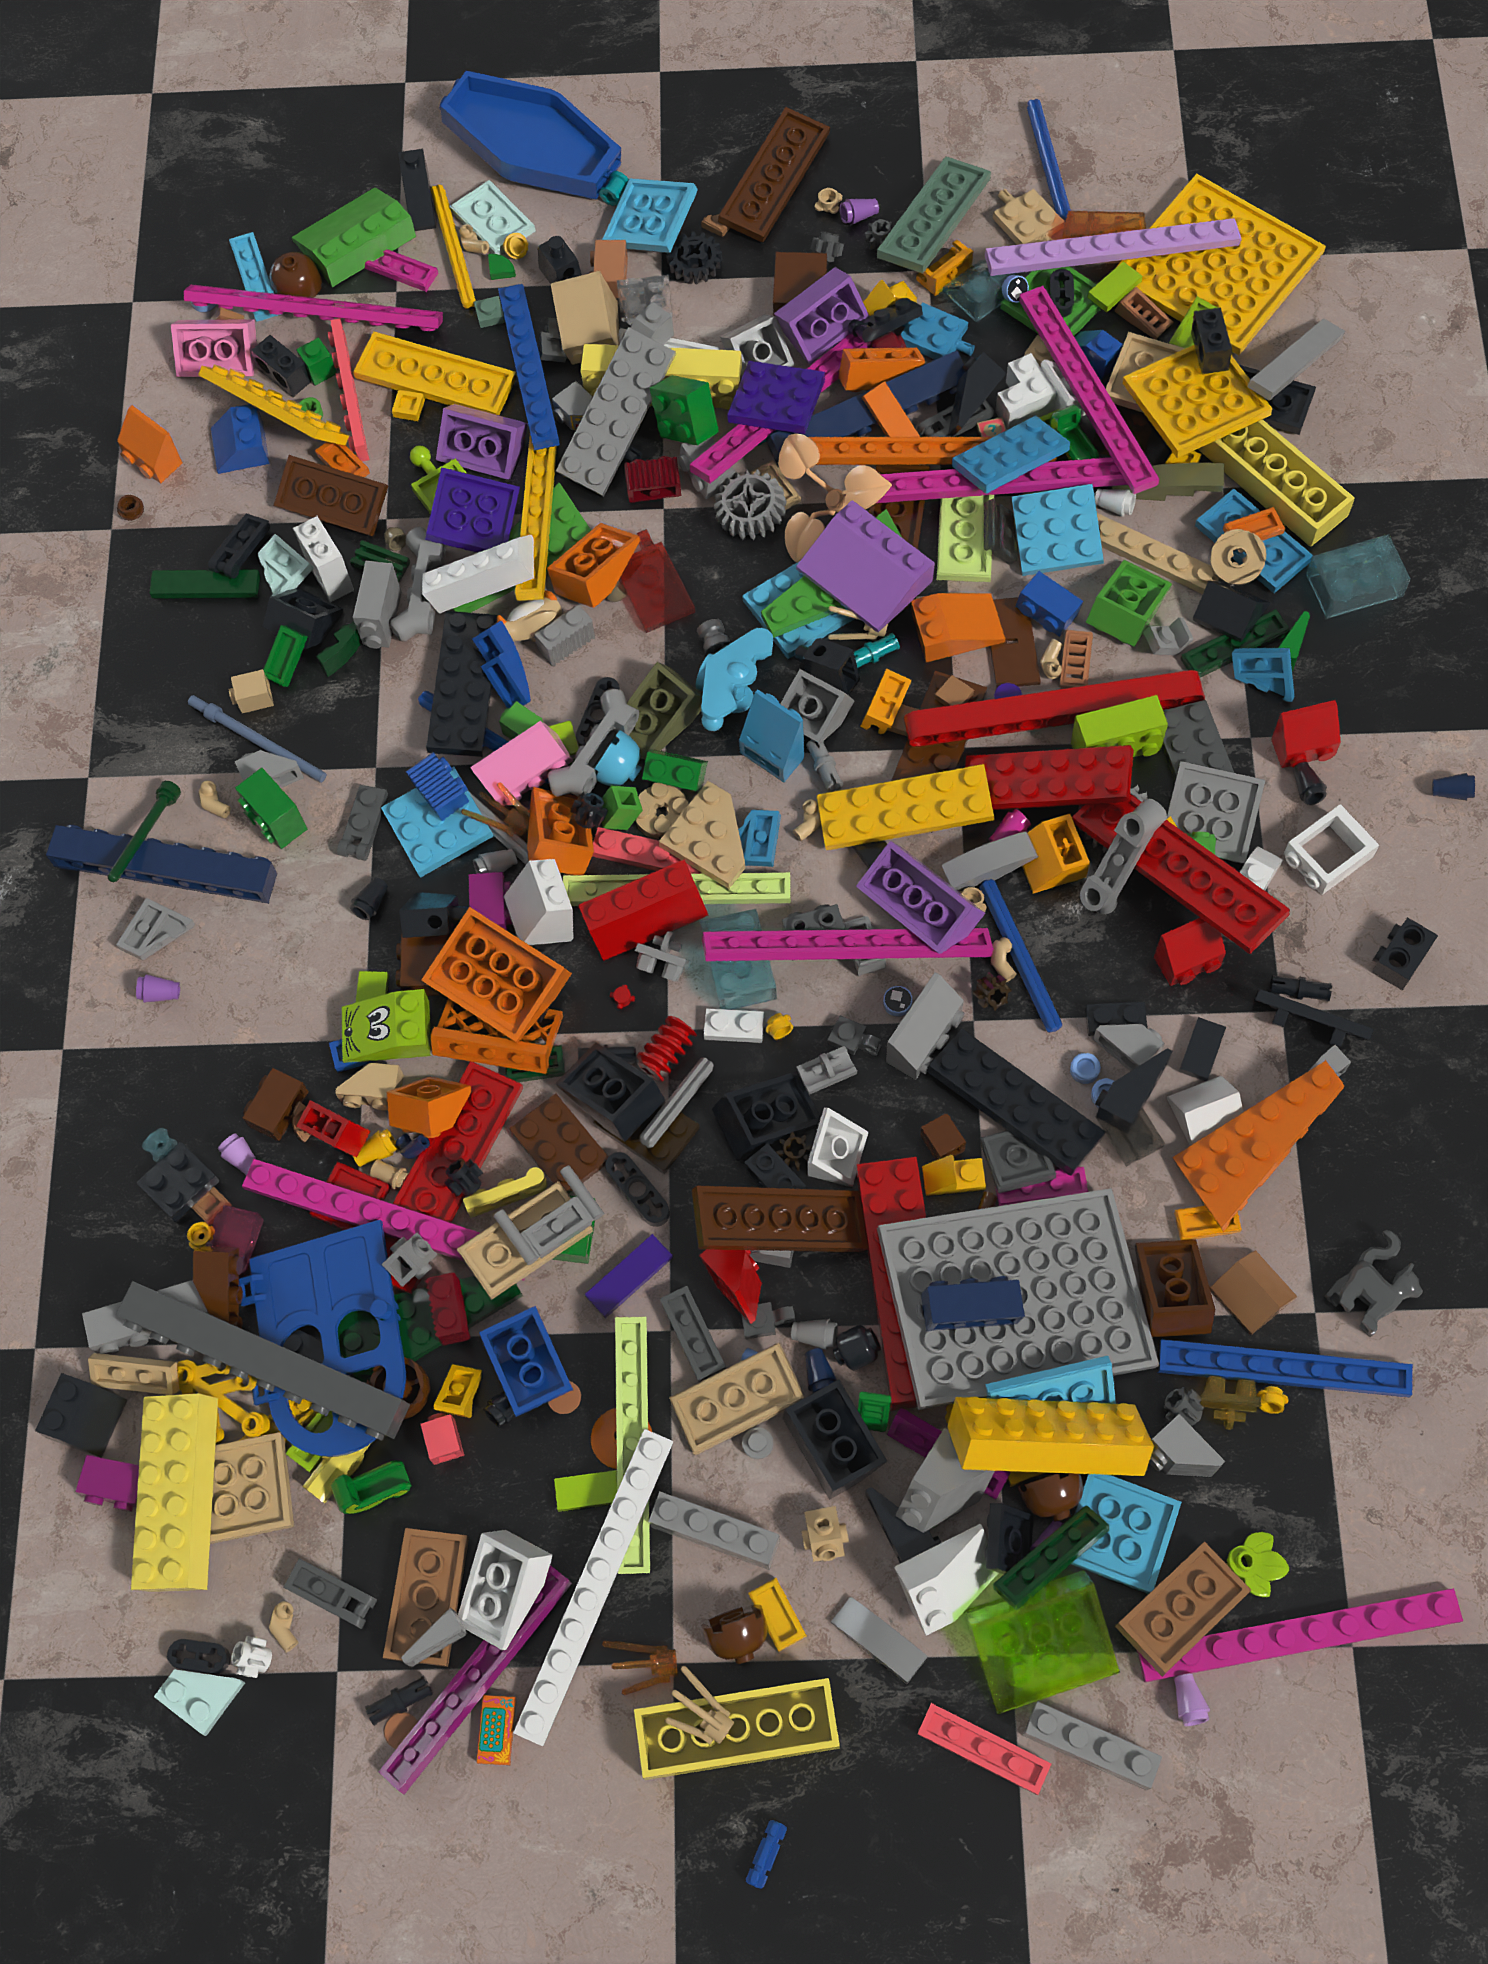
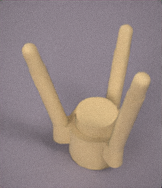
[828,606,888,641]
[665,1666,735,1745]

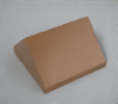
[1210,1250,1298,1335]

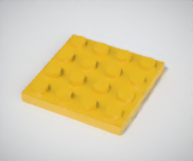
[1122,345,1272,458]

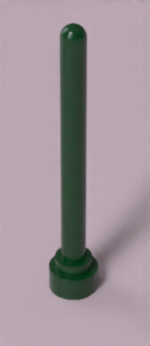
[107,781,181,883]

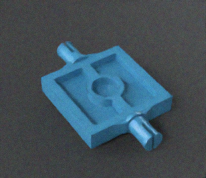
[900,302,975,360]

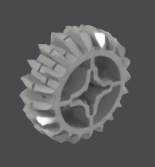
[714,469,786,540]

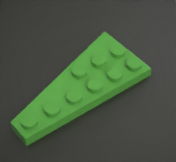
[452,483,591,613]
[761,509,902,638]

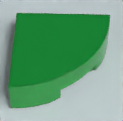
[488,254,516,280]

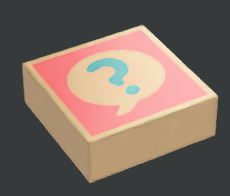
[976,417,1006,437]

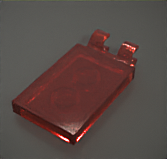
[619,529,695,633]

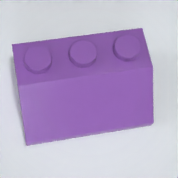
[774,267,869,364]
[436,404,528,480]

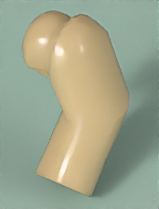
[459,224,489,254]
[199,781,231,819]
[269,1601,299,1653]

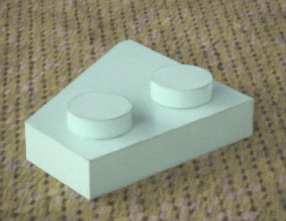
[257,534,314,596]
[154,1669,245,1736]

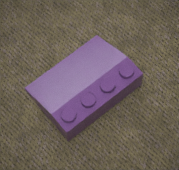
[796,500,935,633]

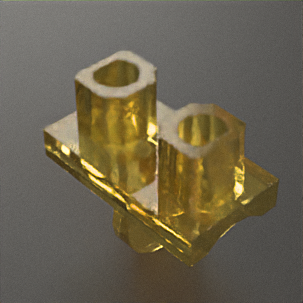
[1199,1376,1261,1430]

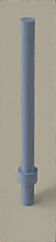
[188,695,327,783]

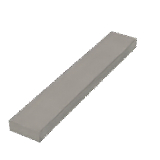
[1247,318,1346,400]

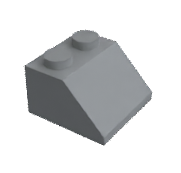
[720,314,795,374]
[780,669,854,744]
[1149,1414,1225,1477]

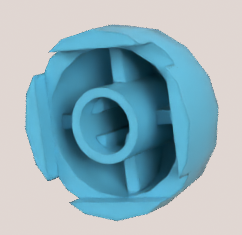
[594,730,642,786]

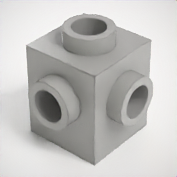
[382,1233,437,1287]

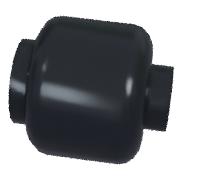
[833,1325,881,1371]

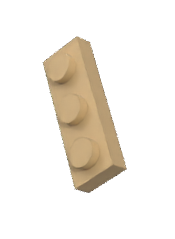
[88,1353,179,1395]

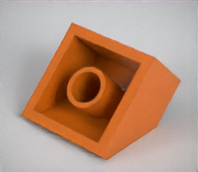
[117,405,183,484]
[387,1076,471,1138]

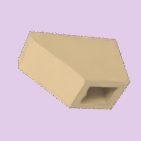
[335,1063,404,1110]

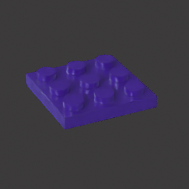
[727,361,825,434]
[425,467,520,553]

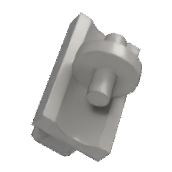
[635,931,691,982]
[796,1046,857,1095]

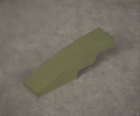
[1112,463,1224,501]

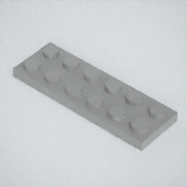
[556,327,676,497]

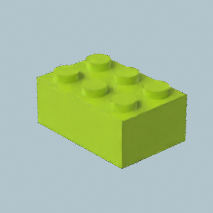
[1071,695,1168,757]

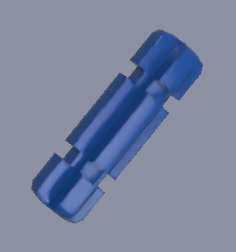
[746,1820,787,1889]

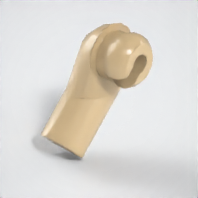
[1040,639,1064,679]
[793,799,821,841]
[991,937,1017,982]

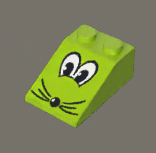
[342,989,431,1063]

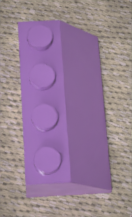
[856,841,985,954]

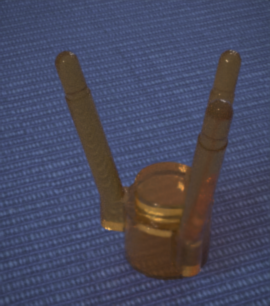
[461,782,530,837]
[602,1641,678,1695]

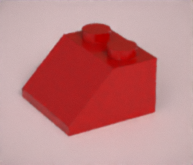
[1271,700,1341,768]
[1154,918,1226,986]
[699,1249,762,1324]

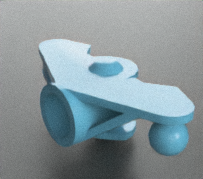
[695,628,773,731]

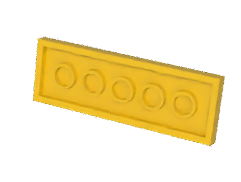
[353,331,517,415]
[198,364,349,446]
[817,764,994,851]

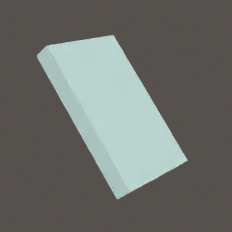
[450,180,536,255]

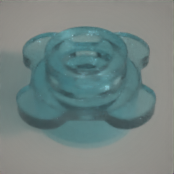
[142,1128,178,1163]

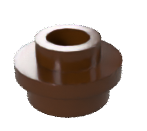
[117,495,144,521]

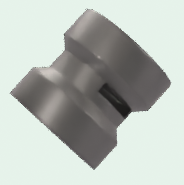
[697,619,731,655]

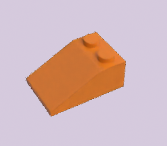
[547,523,640,608]
[911,593,1006,663]
[527,787,594,875]

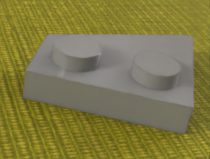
[116,898,195,960]

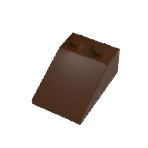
[1135,1239,1216,1337]

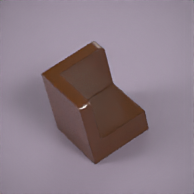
[920,1114,966,1160]

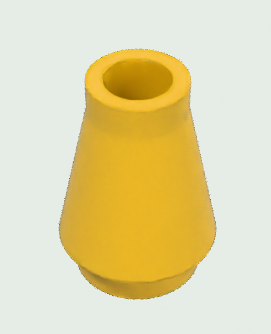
[353,1129,398,1167]

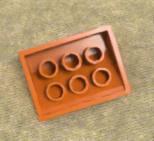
[421,907,572,1043]

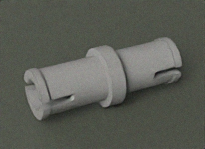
[806,739,843,792]

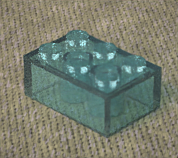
[1306,534,1410,619]
[700,908,777,1010]

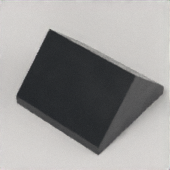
[1193,581,1270,642]

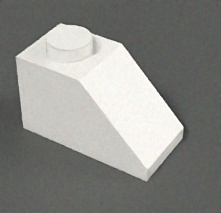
[1240,846,1283,891]

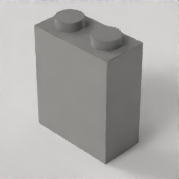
[353,561,402,648]

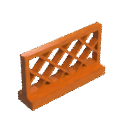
[431,998,563,1074]

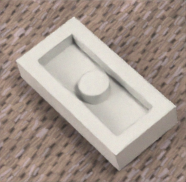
[704,1008,764,1043]

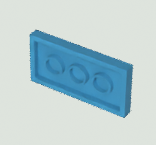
[952,415,1070,494]
[1195,489,1313,593]

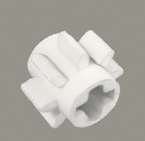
[231,1636,272,1678]

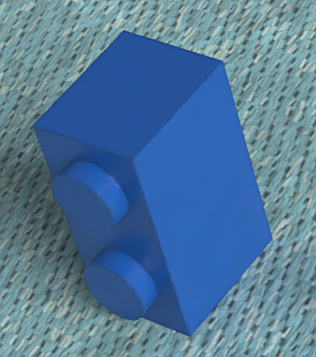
[1015,571,1084,637]

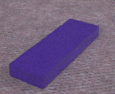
[584,1234,673,1319]

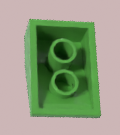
[1086,560,1172,647]

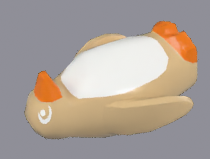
[497,590,562,642]

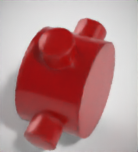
[610,985,635,1009]

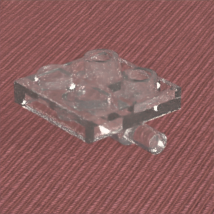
[617,275,673,328]

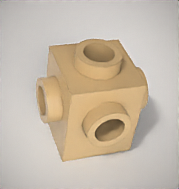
[801,1506,849,1562]

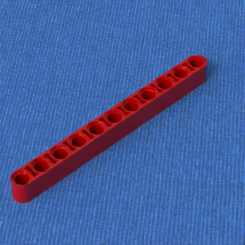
[904,670,1205,747]

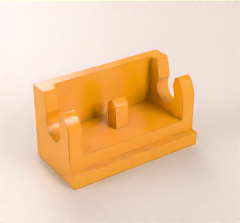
[916,240,973,296]
[860,669,912,734]

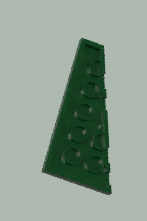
[338,1276,523,1383]

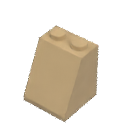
[551,271,620,365]

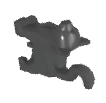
[1324,1230,1423,1337]

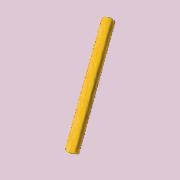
[430,184,476,309]

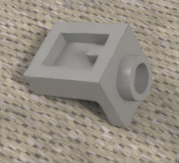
[1143,618,1193,655]

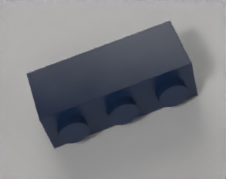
[921,1276,1025,1331]

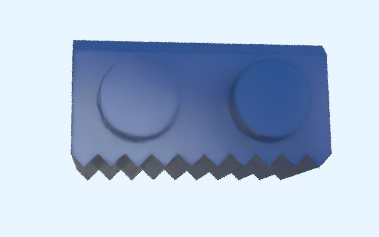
[406,752,469,821]

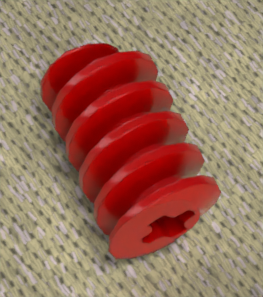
[637,1016,697,1082]

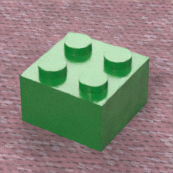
[649,375,719,445]
[235,767,308,850]

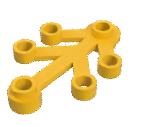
[177,1360,270,1444]

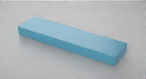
[229,232,281,322]

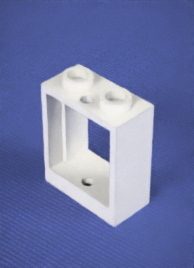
[293,516,354,602]
[1284,804,1379,895]

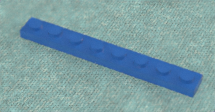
[498,284,560,450]
[1158,1339,1413,1398]

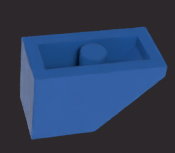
[1075,330,1123,380]

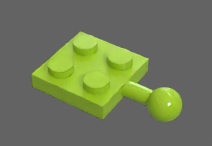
[410,446,466,514]

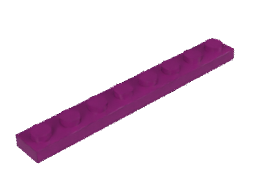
[378,1565,572,1795]

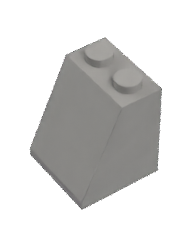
[895,1428,995,1532]

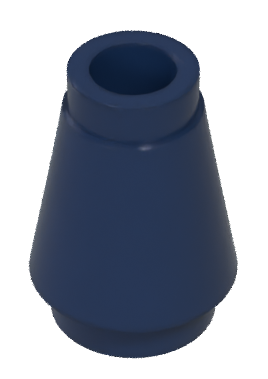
[1432,773,1475,801]
[805,1348,837,1393]

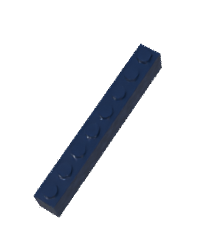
[766,350,965,468]
[46,825,278,904]

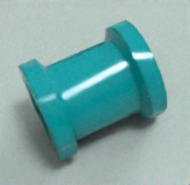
[599,171,629,206]

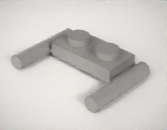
[494,1165,604,1265]

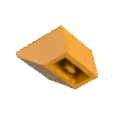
[1022,814,1090,894]

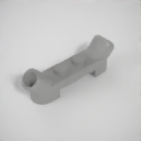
[390,527,446,642]
[548,689,639,797]
[1080,799,1167,915]

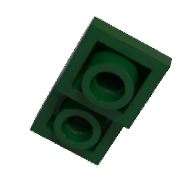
[317,621,362,677]

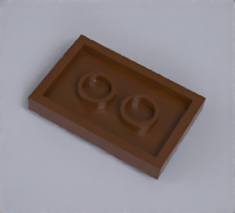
[509,1093,608,1194]

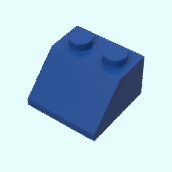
[211,404,270,474]

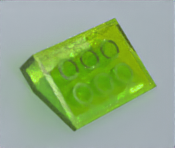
[963,1570,1120,1714]

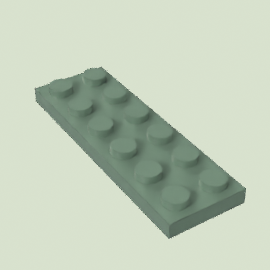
[877,156,991,273]

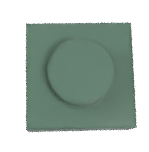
[474,296,505,328]

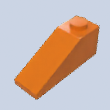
[838,347,925,392]

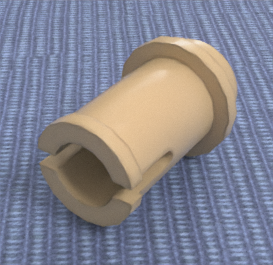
[370,1159,409,1190]

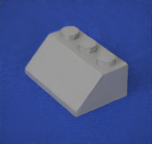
[886,972,965,1080]

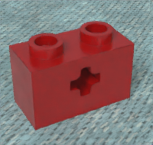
[296,1100,371,1158]

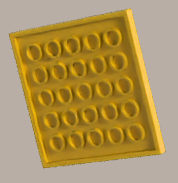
[1117,173,1326,355]

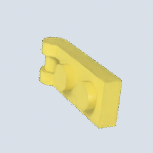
[463,1167,547,1218]

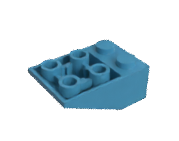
[739,689,804,782]

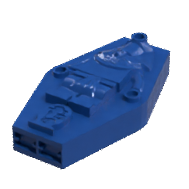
[439,71,621,200]

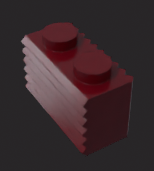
[624,456,682,503]
[425,1273,470,1345]

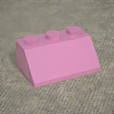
[171,319,257,377]
[470,721,574,806]

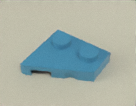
[1232,648,1295,702]
[738,810,781,867]

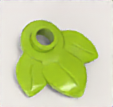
[1227,1532,1289,1597]

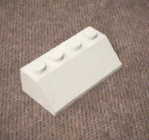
[422,535,534,613]

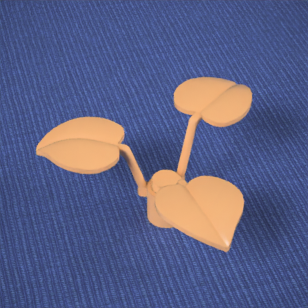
[778,434,892,562]

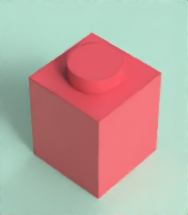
[420,1413,464,1465]

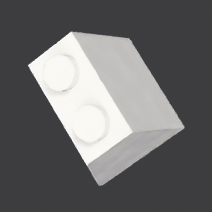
[504,859,573,945]

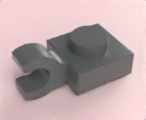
[539,317,567,363]
[827,1015,881,1056]
[742,1302,796,1339]

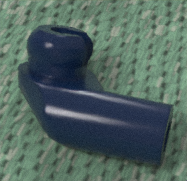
[395,1133,430,1159]

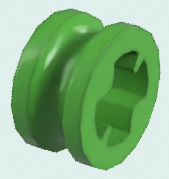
[299,397,323,419]

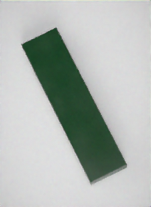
[150,570,260,598]
[1181,609,1291,678]
[993,1505,1110,1611]

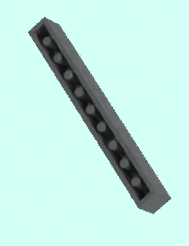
[116,1281,410,1441]

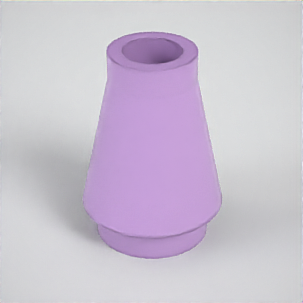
[218,1133,257,1175]
[1174,1673,1210,1726]

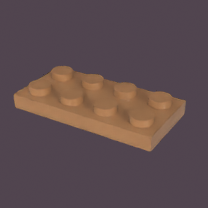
[383,1528,469,1667]
[1115,1542,1251,1677]

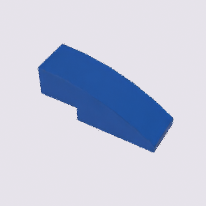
[472,620,531,708]

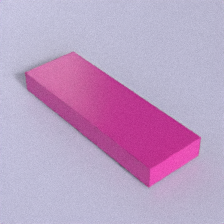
[365,250,438,292]
[995,1167,1088,1206]

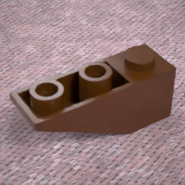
[193,1246,243,1329]

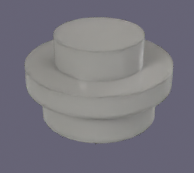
[742,1427,773,1459]

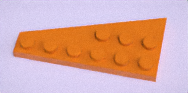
[1172,1060,1344,1232]

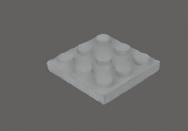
[1167,761,1265,864]

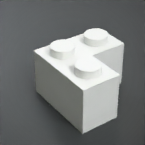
[995,353,1057,430]

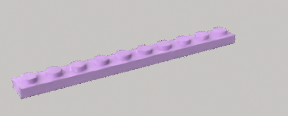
[985,218,1241,276]

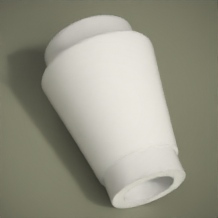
[1095,489,1136,516]

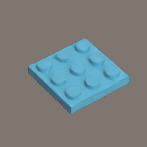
[602,178,698,253]
[1012,484,1104,576]
[742,561,854,659]
[381,767,494,878]
[1071,1474,1182,1594]

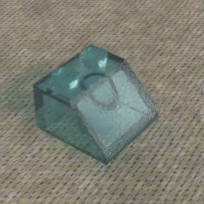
[943,260,1017,322]

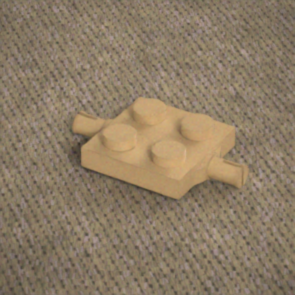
[993,189,1065,245]

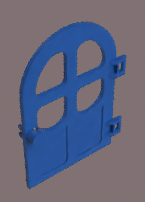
[239,1220,406,1457]

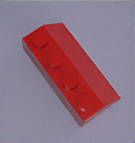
[578,859,709,961]

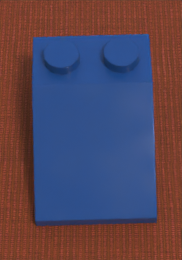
[479,1306,573,1417]

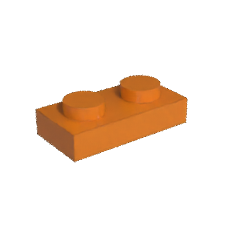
[315,442,370,477]

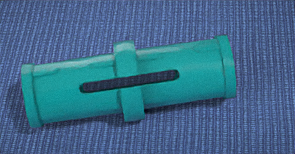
[854,633,900,668]

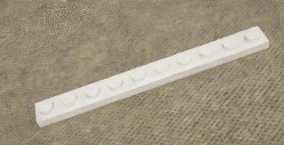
[513,1429,673,1746]

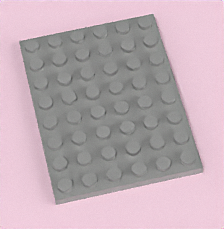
[877,1188,1159,1410]

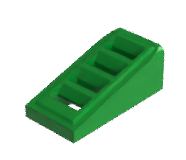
[1278,611,1310,671]
[858,1391,891,1432]

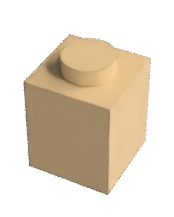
[229,669,274,713]

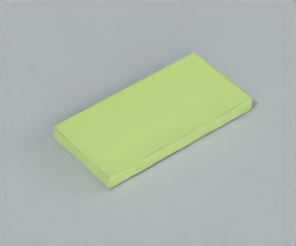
[936,495,994,582]

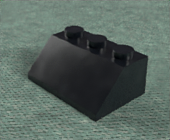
[782,1380,887,1500]

